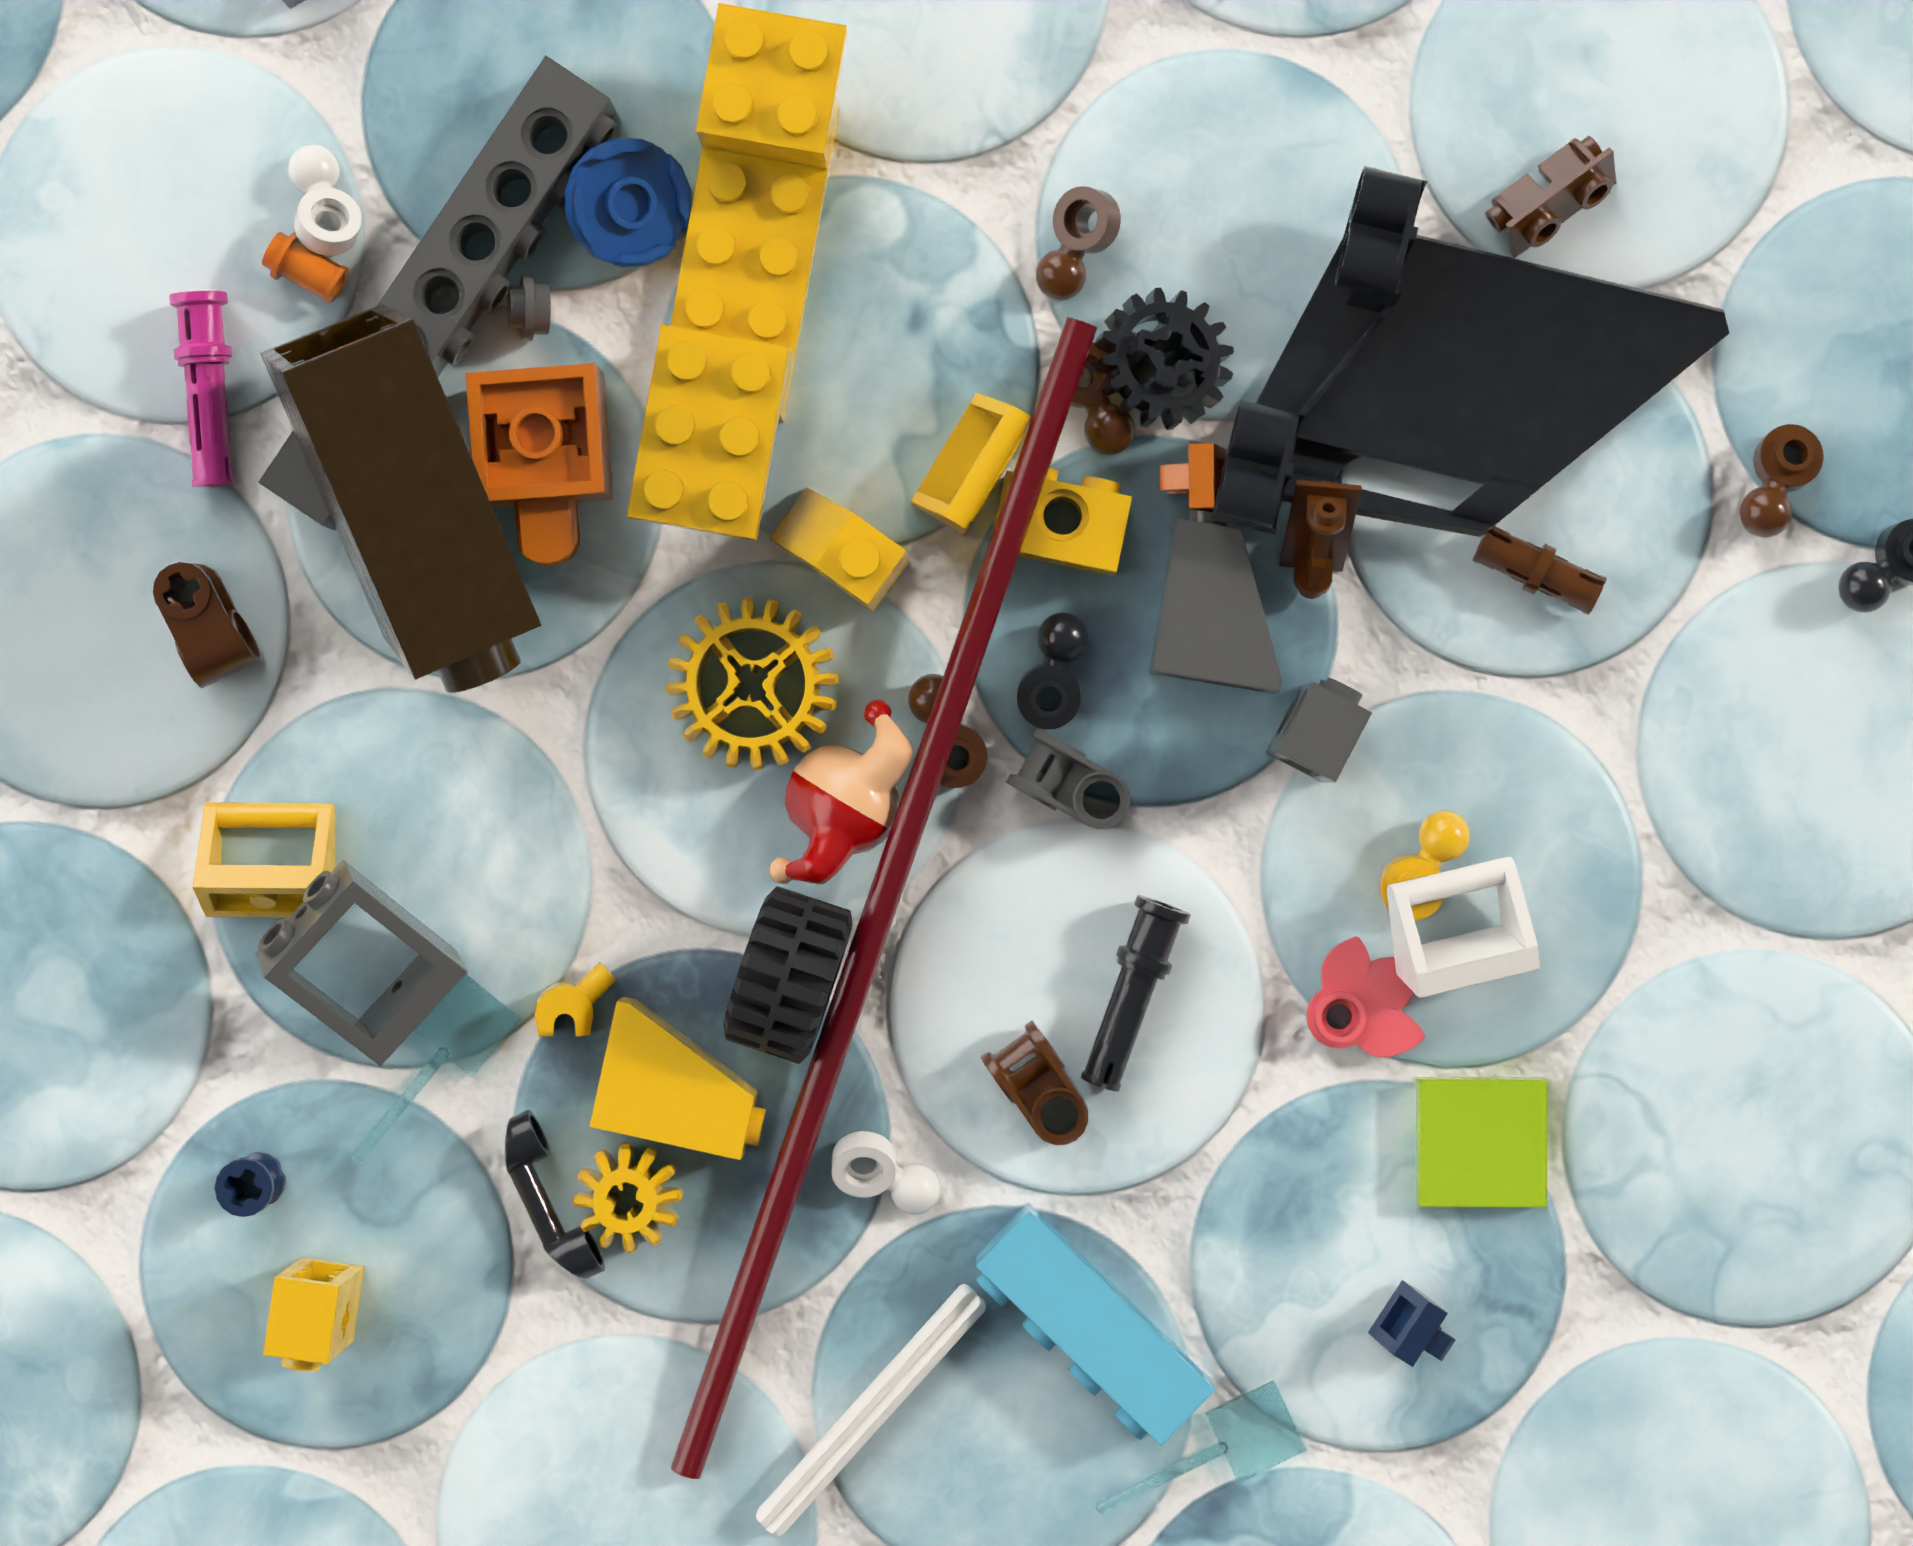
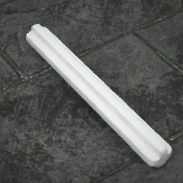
[756,1284,986,1537]

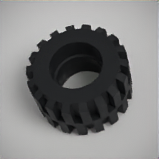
[723,886,853,1064]

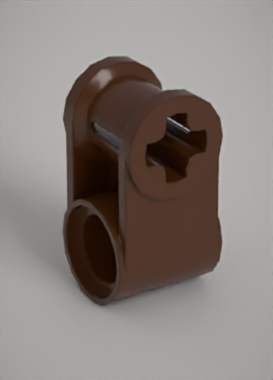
[153,562,261,688]
[980,1020,1088,1145]

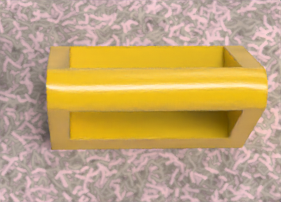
[910,393,1032,536]
[192,802,336,918]

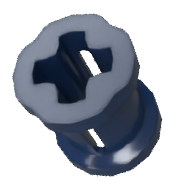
[214,1152,286,1217]

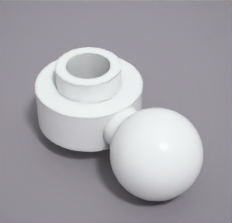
[288,144,362,256]
[832,1131,941,1215]

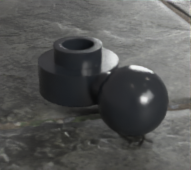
[1838,519,1913,613]
[1017,612,1088,729]

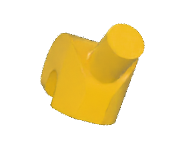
[535,962,617,1037]

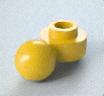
[1379,811,1470,921]

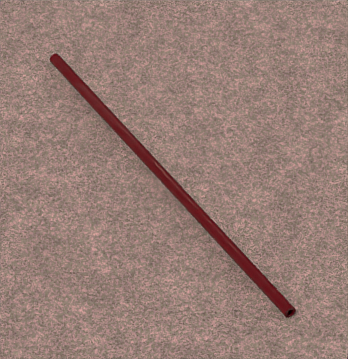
[671,317,1097,1479]

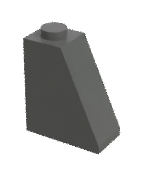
[1149,510,1282,694]

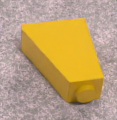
[770,487,910,613]
[589,997,766,1160]

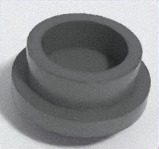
[507,276,551,341]

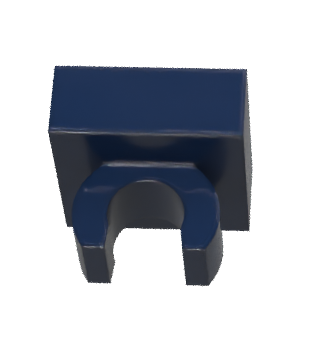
[1368,1280,1456,1367]

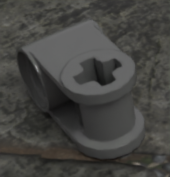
[1005,727,1130,829]

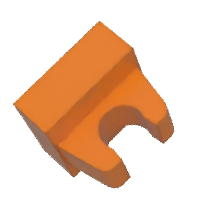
[1160,443,1226,512]

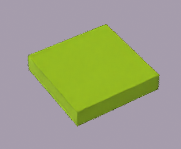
[1416,1077,1547,1207]

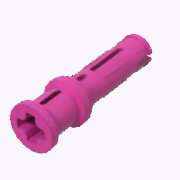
[169,291,234,487]

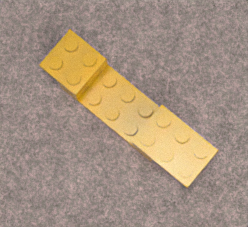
[627,3,848,541]

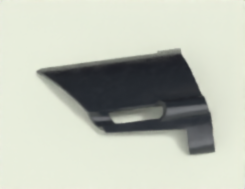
[1212,166,1730,537]

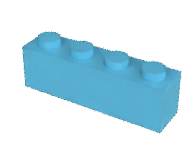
[976,1202,1215,1446]

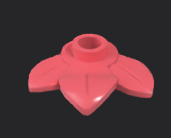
[1306,936,1425,1057]

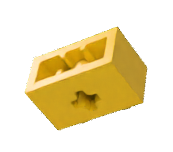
[263,1257,365,1371]

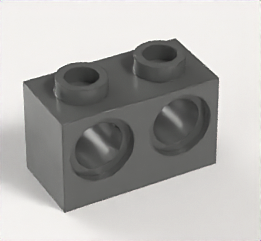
[1265,677,1372,782]

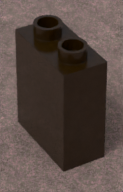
[260,304,542,693]

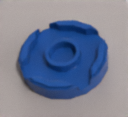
[564,138,692,267]

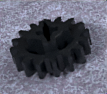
[1093,287,1234,430]

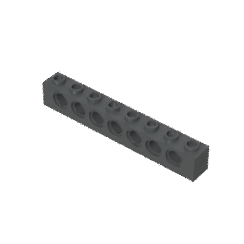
[258,55,617,531]

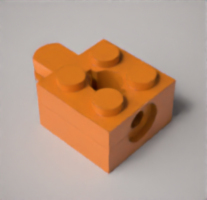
[465,363,613,567]

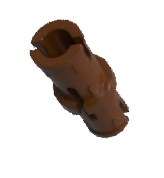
[1472,525,1607,615]

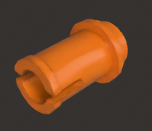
[262,232,349,304]

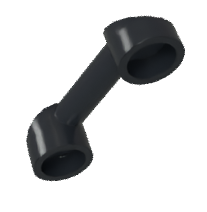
[505,1109,605,1279]

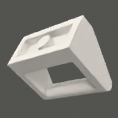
[1387,856,1540,998]

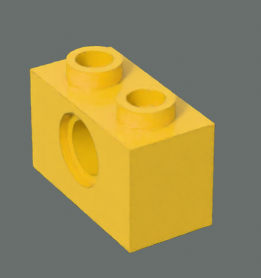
[994,468,1132,577]

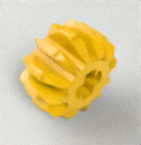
[573,1142,683,1253]

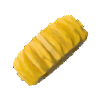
[666,597,839,770]

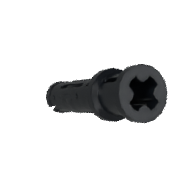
[1081,895,1191,1092]

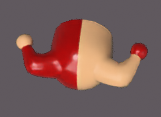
[769,700,913,885]

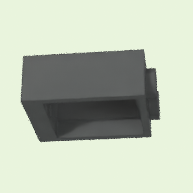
[255,860,468,1067]

